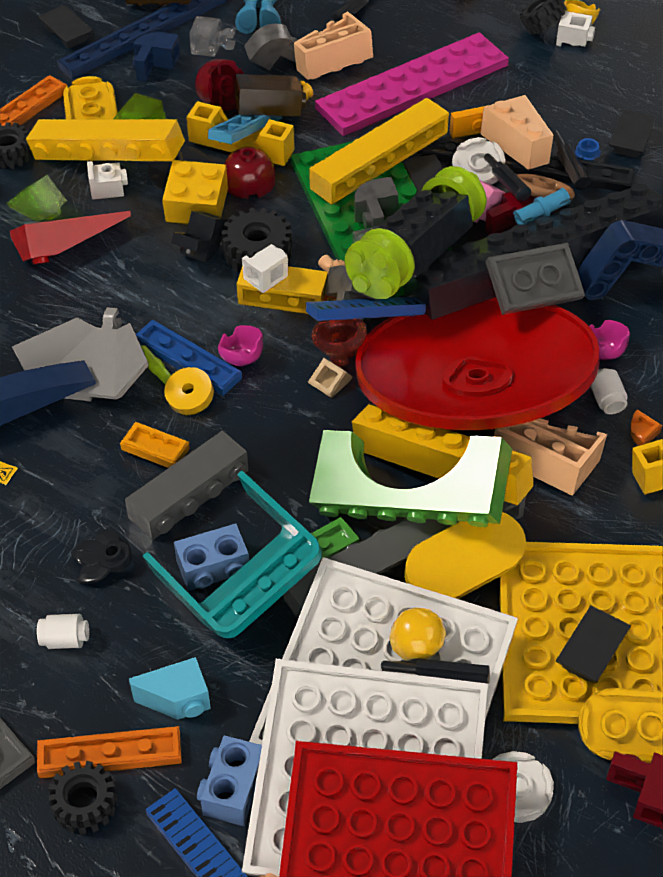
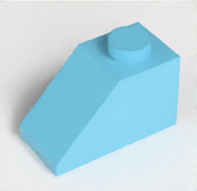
[129,657,211,720]

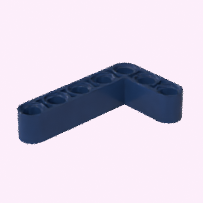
[577,220,663,300]

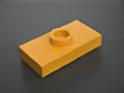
[449,105,488,139]
[120,422,190,468]

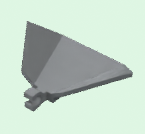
[12,307,149,401]

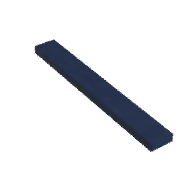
[57,0,228,80]

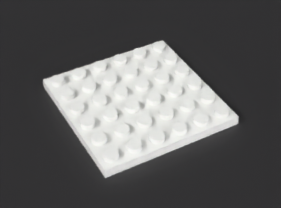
[249,557,518,745]
[242,659,488,877]

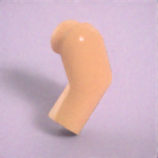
[318,255,345,274]

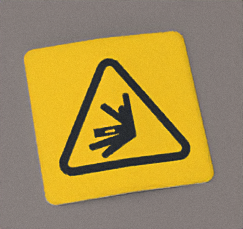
[0,461,18,485]

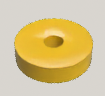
[164,367,214,415]

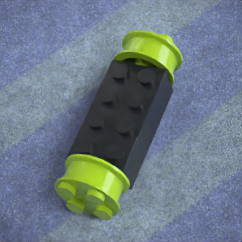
[345,166,487,299]

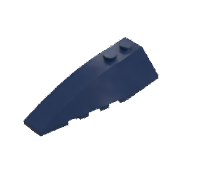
[0,360,96,426]

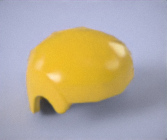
[564,0,601,25]
[389,607,446,661]

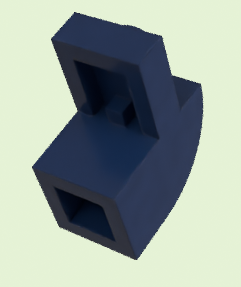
[132,32,181,82]

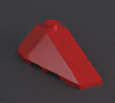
[9,211,131,265]

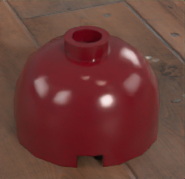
[195,59,244,111]
[224,147,275,199]

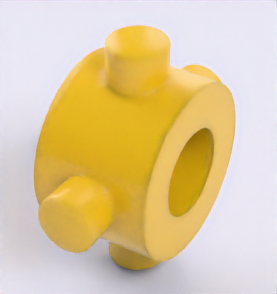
[300,81,313,100]

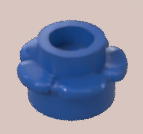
[575,138,601,162]

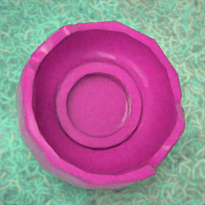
[589,320,630,360]
[218,325,263,366]

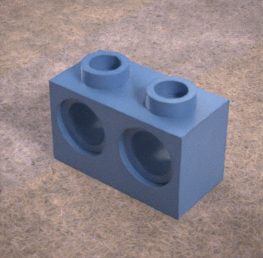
[174,523,249,591]
[197,735,262,826]

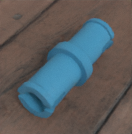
[513,188,571,225]

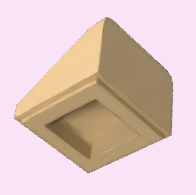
[308,358,353,398]

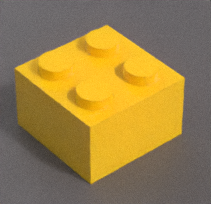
[162,160,228,224]

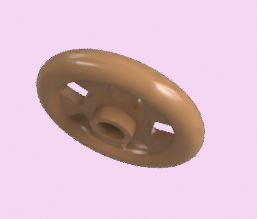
[517,174,575,201]

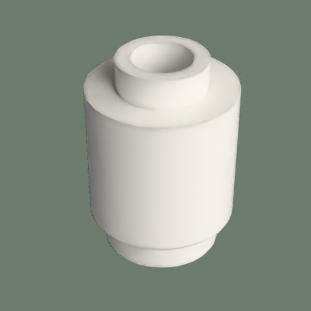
[590,368,628,414]
[37,614,89,649]

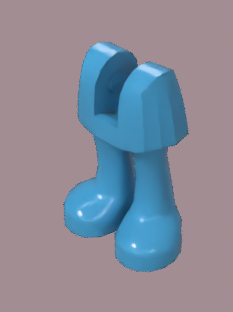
[235,0,281,34]

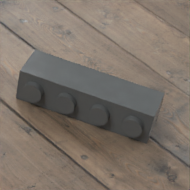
[125,430,249,540]

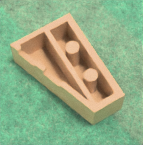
[294,11,373,80]
[481,95,553,170]
[494,419,607,496]

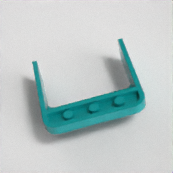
[143,470,322,638]

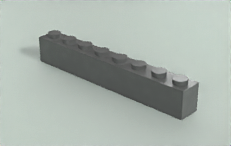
[283,497,526,619]

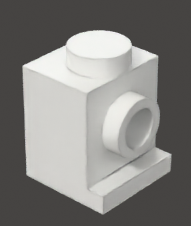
[556,11,595,46]
[87,161,128,200]
[242,244,288,293]

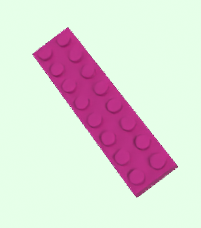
[315,32,509,136]

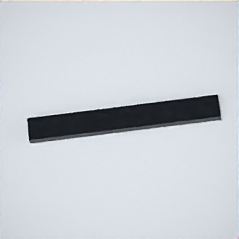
[422,137,635,192]

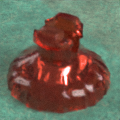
[311,319,367,367]

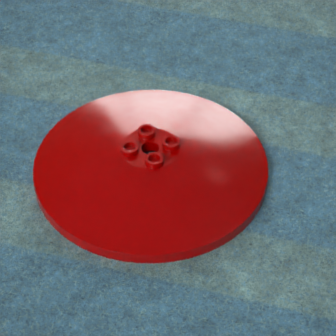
[355,297,600,430]

